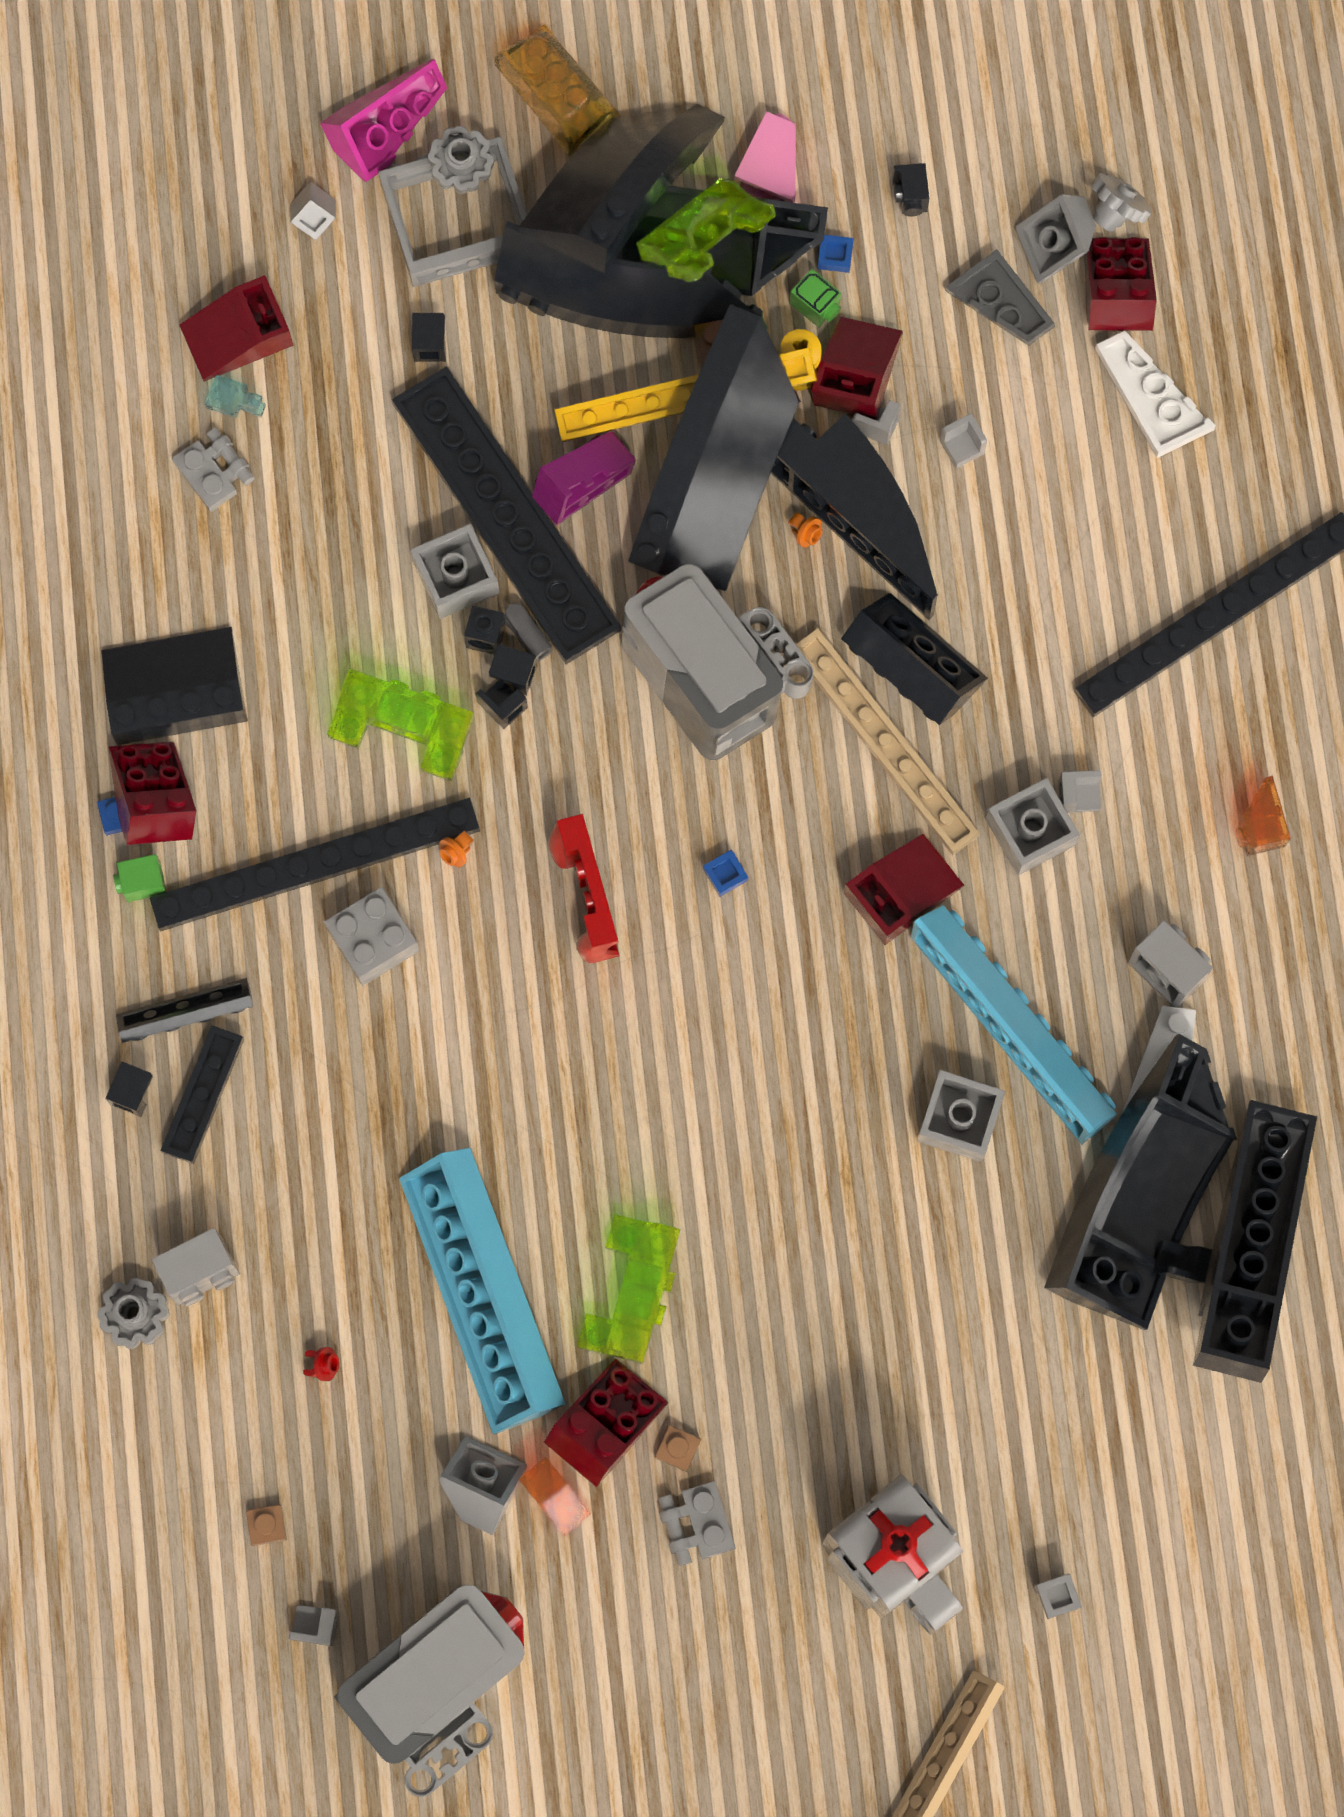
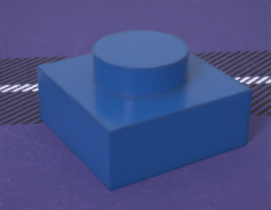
[818,235,854,273]
[97,797,122,836]
[703,849,749,897]

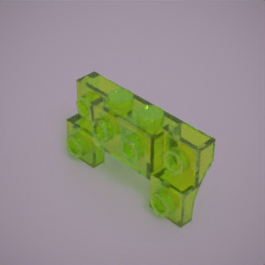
[637,178,776,282]
[327,668,475,782]
[577,1214,681,1364]

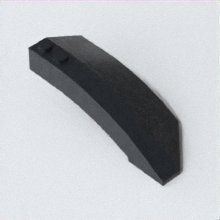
[518,104,725,274]
[616,186,828,296]
[494,221,763,339]
[1044,1034,1237,1330]

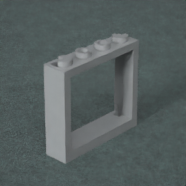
[378,136,527,287]

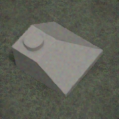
[1015,194,1096,284]
[439,1436,527,1535]

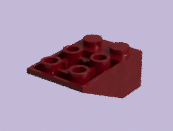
[1085,237,1157,331]
[179,275,294,382]
[812,317,903,420]
[108,742,197,845]
[844,834,965,945]
[543,1358,669,1487]

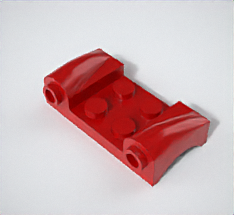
[548,814,620,963]

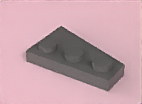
[945,250,1055,346]

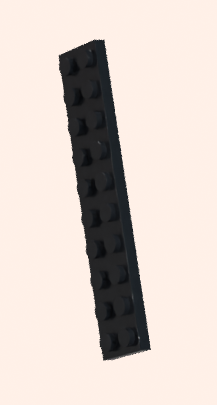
[391,366,622,664]

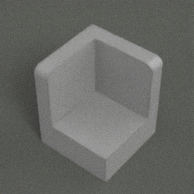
[290,181,336,240]
[852,400,901,445]
[940,413,987,469]
[1058,770,1102,813]
[1033,1573,1082,1619]
[288,1605,339,1647]

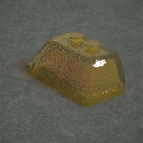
[494,24,622,157]

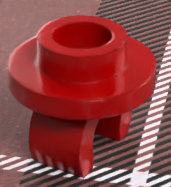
[303,1347,339,1381]

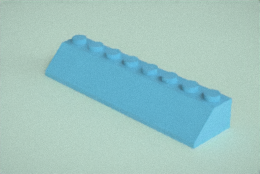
[910,905,1117,1145]
[399,1148,566,1434]

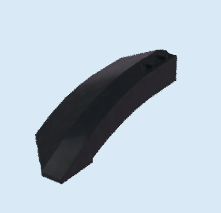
[628,304,801,591]

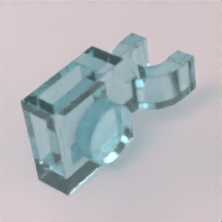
[204,375,266,418]

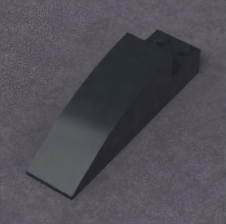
[771,414,938,620]
[1193,1100,1317,1383]

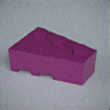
[532,431,636,525]

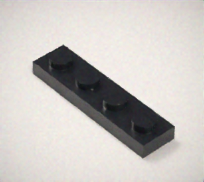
[116,978,253,1043]
[160,1025,244,1164]

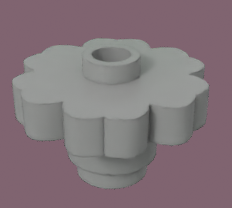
[428,126,494,194]
[1092,173,1152,232]
[97,1278,170,1349]

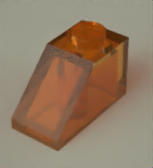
[1235,776,1291,856]
[519,1457,591,1536]

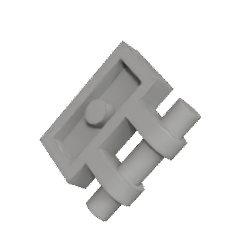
[172,428,255,512]
[658,1481,736,1566]

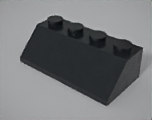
[841,593,988,725]

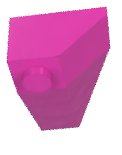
[320,59,447,182]

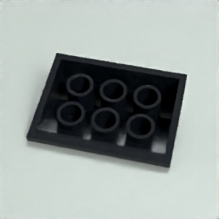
[101,627,248,745]

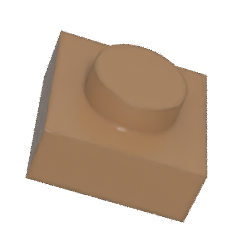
[655,1425,701,1472]
[246,1504,287,1546]

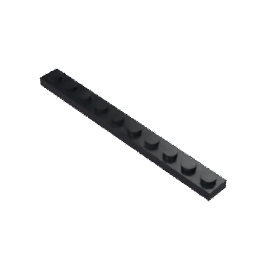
[1074,512,1344,718]
[150,797,480,932]

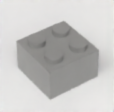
[410,524,499,619]
[985,778,1080,876]
[324,887,420,986]
[1128,921,1213,1008]
[917,1070,1005,1162]
[151,1228,240,1306]

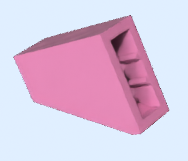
[734,111,796,203]

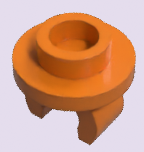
[788,512,823,548]
[439,831,474,867]

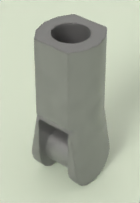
[505,604,552,662]

